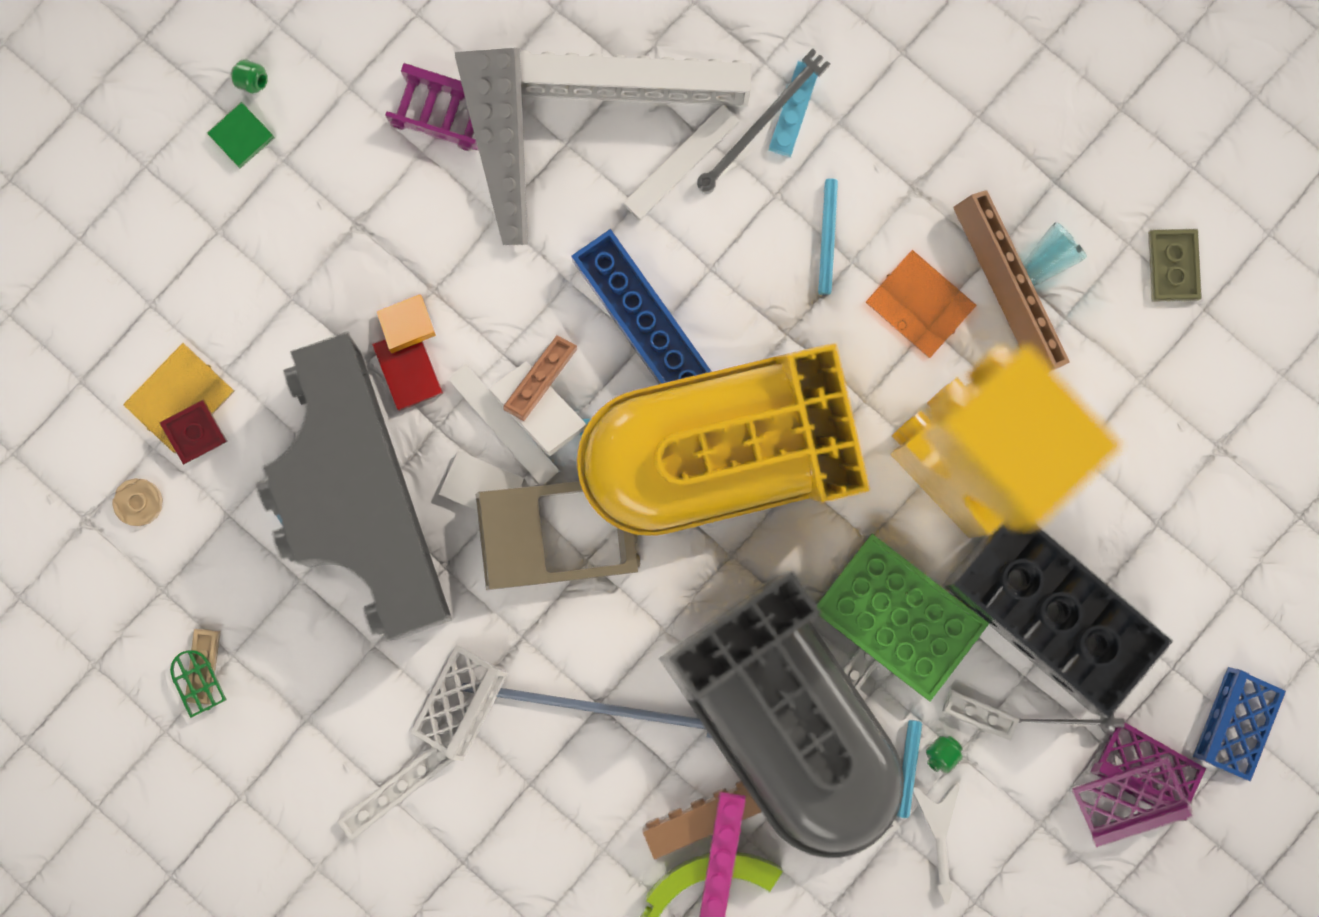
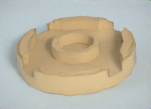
[112,478,163,526]

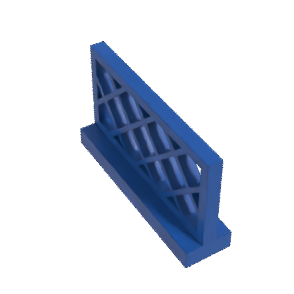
[1193,667,1286,782]

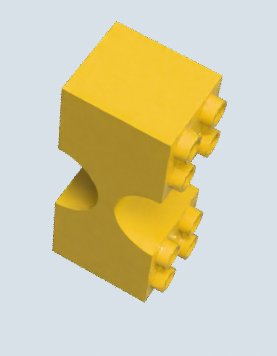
[890,344,1124,539]

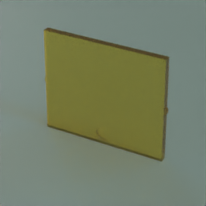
[123,342,235,454]

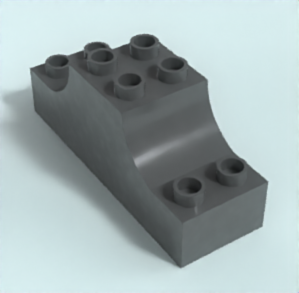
[256,332,453,640]

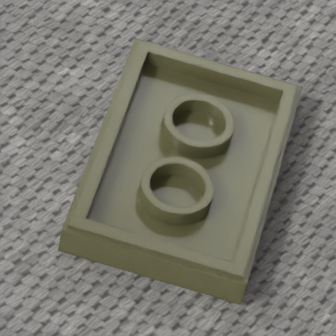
[1148,229,1202,302]

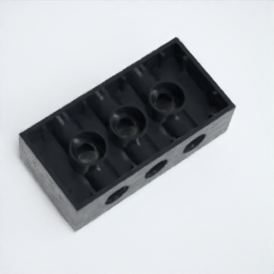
[943,522,1173,718]

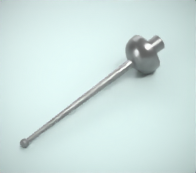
[1019,713,1125,735]

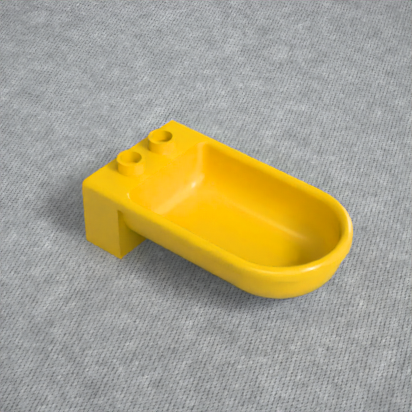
[577,343,870,536]

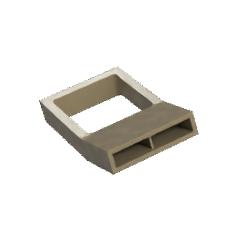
[475,481,640,590]

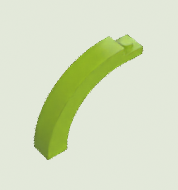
[640,851,783,917]

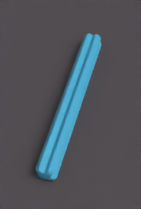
[818,178,838,295]

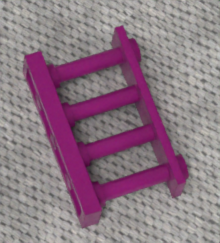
[385,62,478,151]

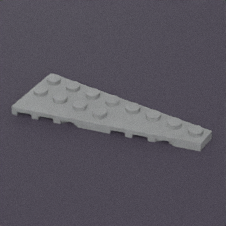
[455,48,528,245]

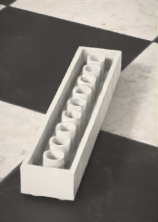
[520,50,752,107]

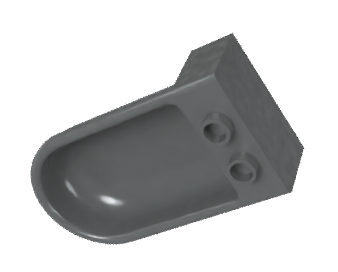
[659,571,904,858]

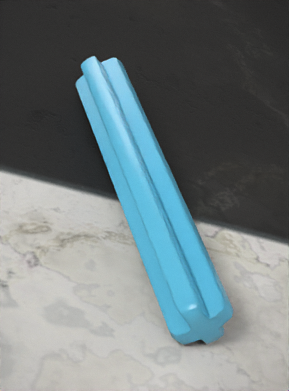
[897,720,922,818]

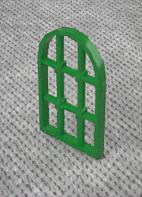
[170,650,227,718]

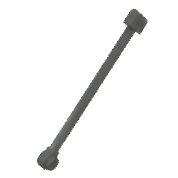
[697,48,831,193]

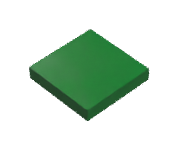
[207,102,275,169]

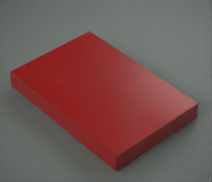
[372,339,444,411]

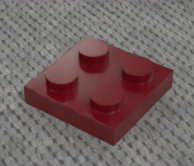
[159,400,228,465]

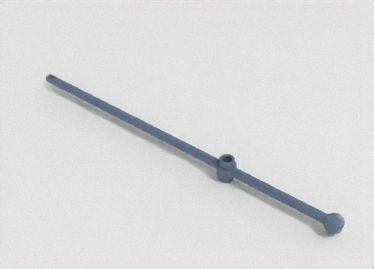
[461,683,711,738]

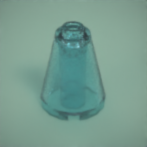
[1023,222,1087,286]

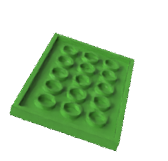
[816,534,989,702]

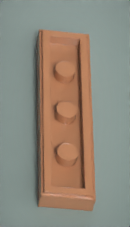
[503,335,577,421]

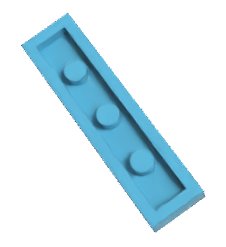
[768,61,818,158]

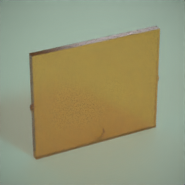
[865,249,977,359]

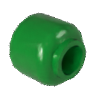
[231,59,268,94]
[926,736,963,773]

